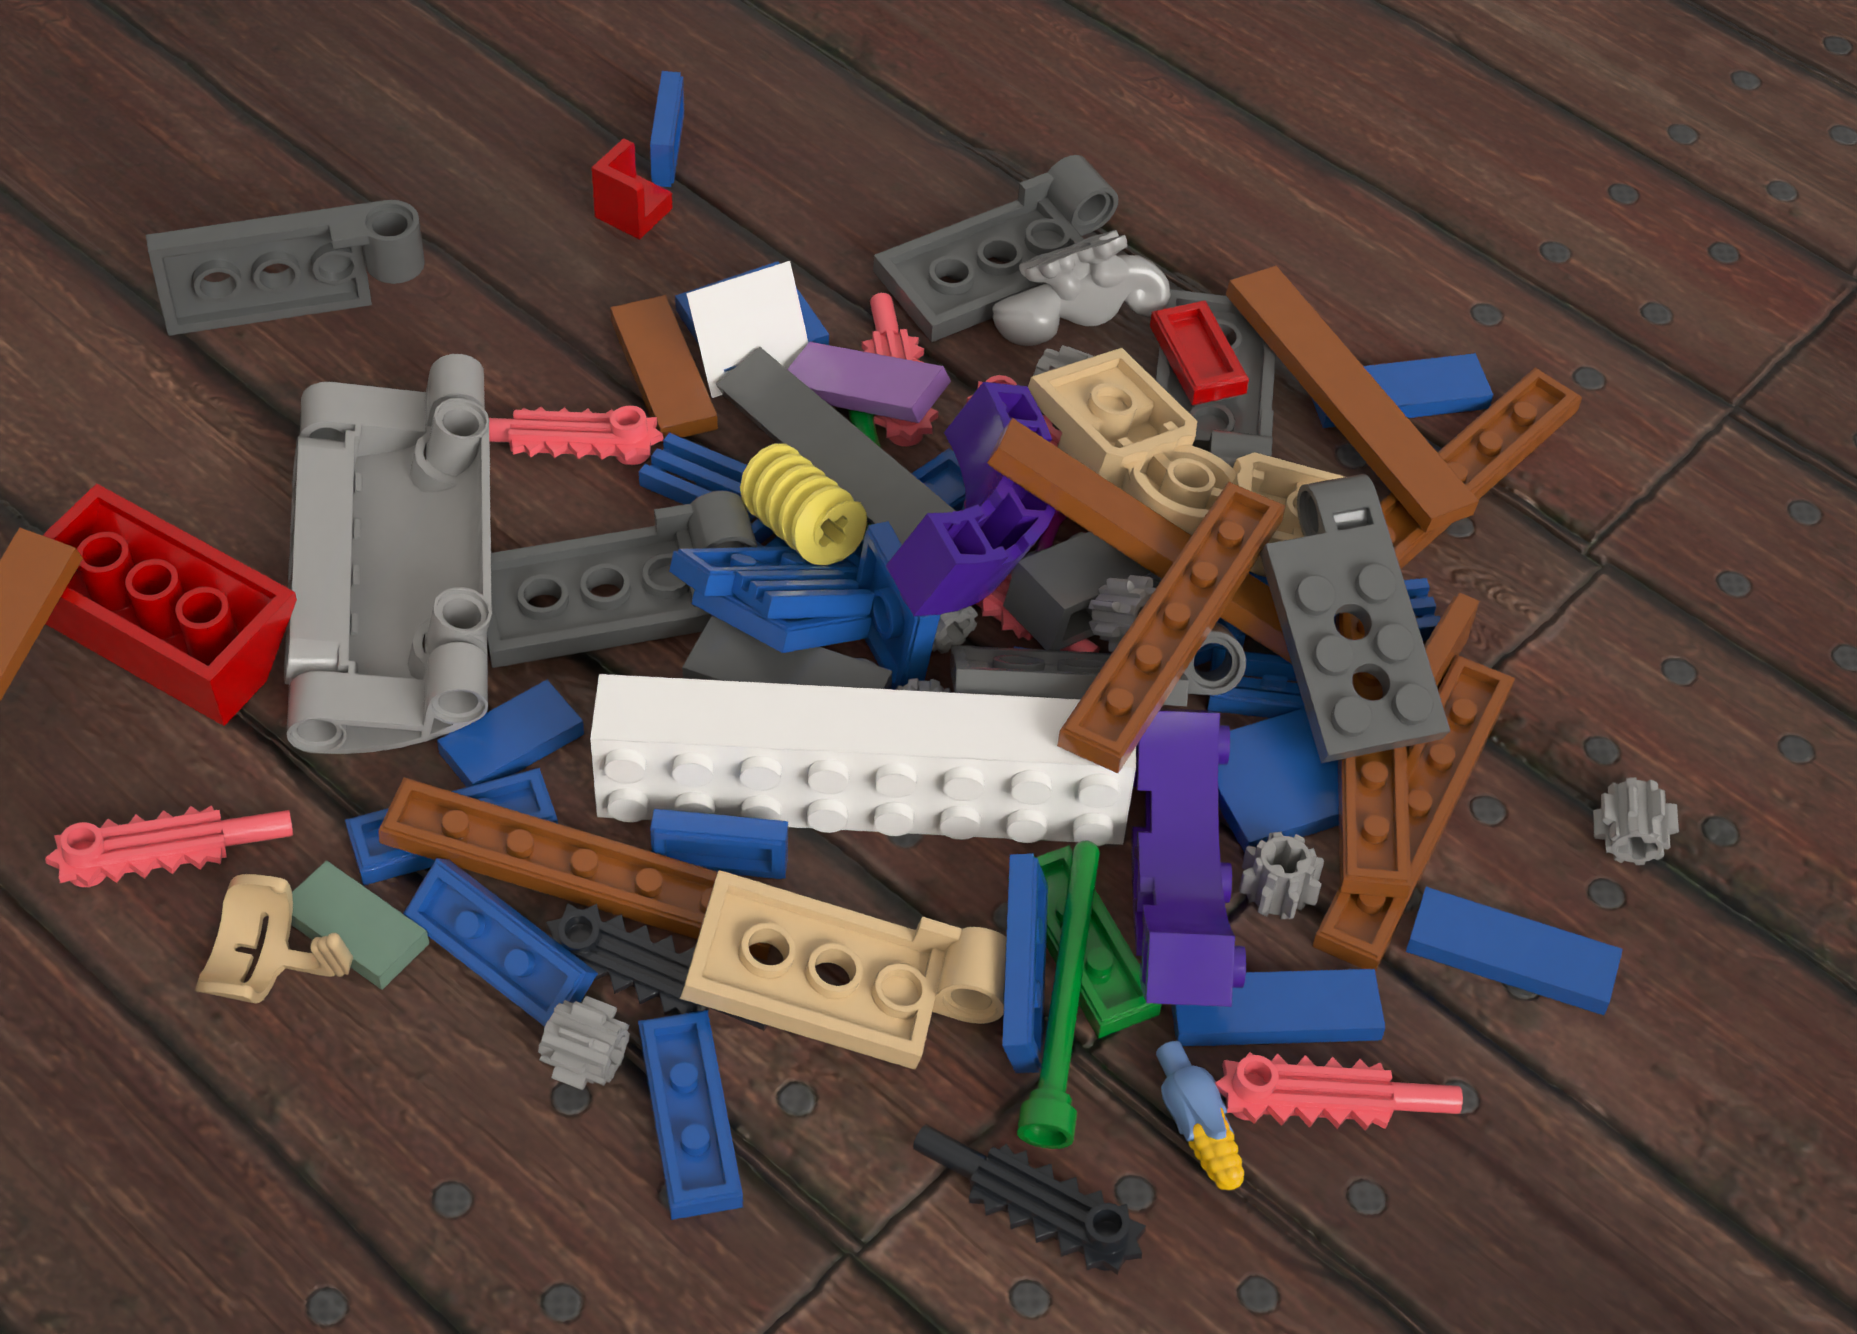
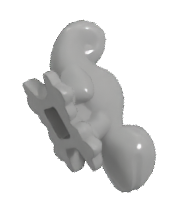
[992,230,1171,346]

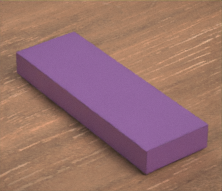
[787,342,951,423]

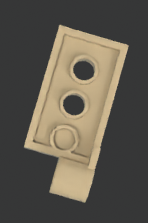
[680,870,1007,1069]

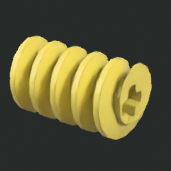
[740,443,867,566]

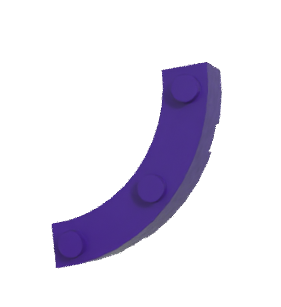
[886,382,1056,616]
[1131,708,1246,1007]

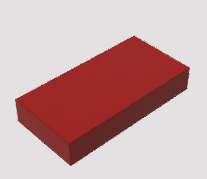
[1150,300,1249,406]

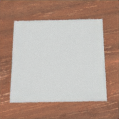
[686,261,808,398]

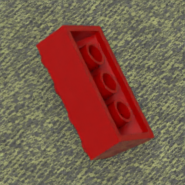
[42,483,297,726]

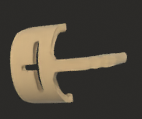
[195,874,353,1004]

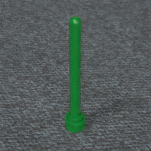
[1017,840,1100,1149]

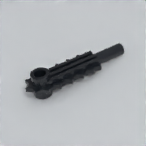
[546,904,768,1031]
[913,1124,1146,1275]

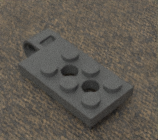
[873,155,1119,343]
[146,200,425,336]
[1156,289,1276,468]
[1259,474,1450,763]
[487,491,758,668]
[950,622,1246,706]

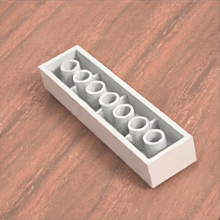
[590,674,1136,846]

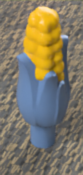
[1156,1041,1244,1191]

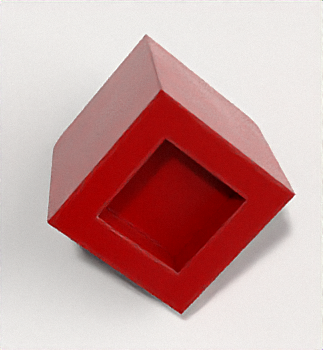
[591,138,673,240]

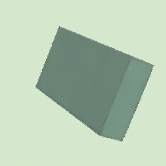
[291,860,429,990]

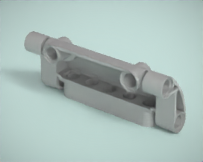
[284,354,492,754]

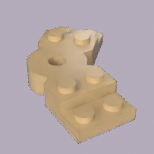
[1028,348,1345,577]

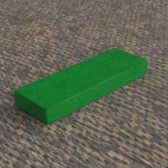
[1008,845,1162,1039]

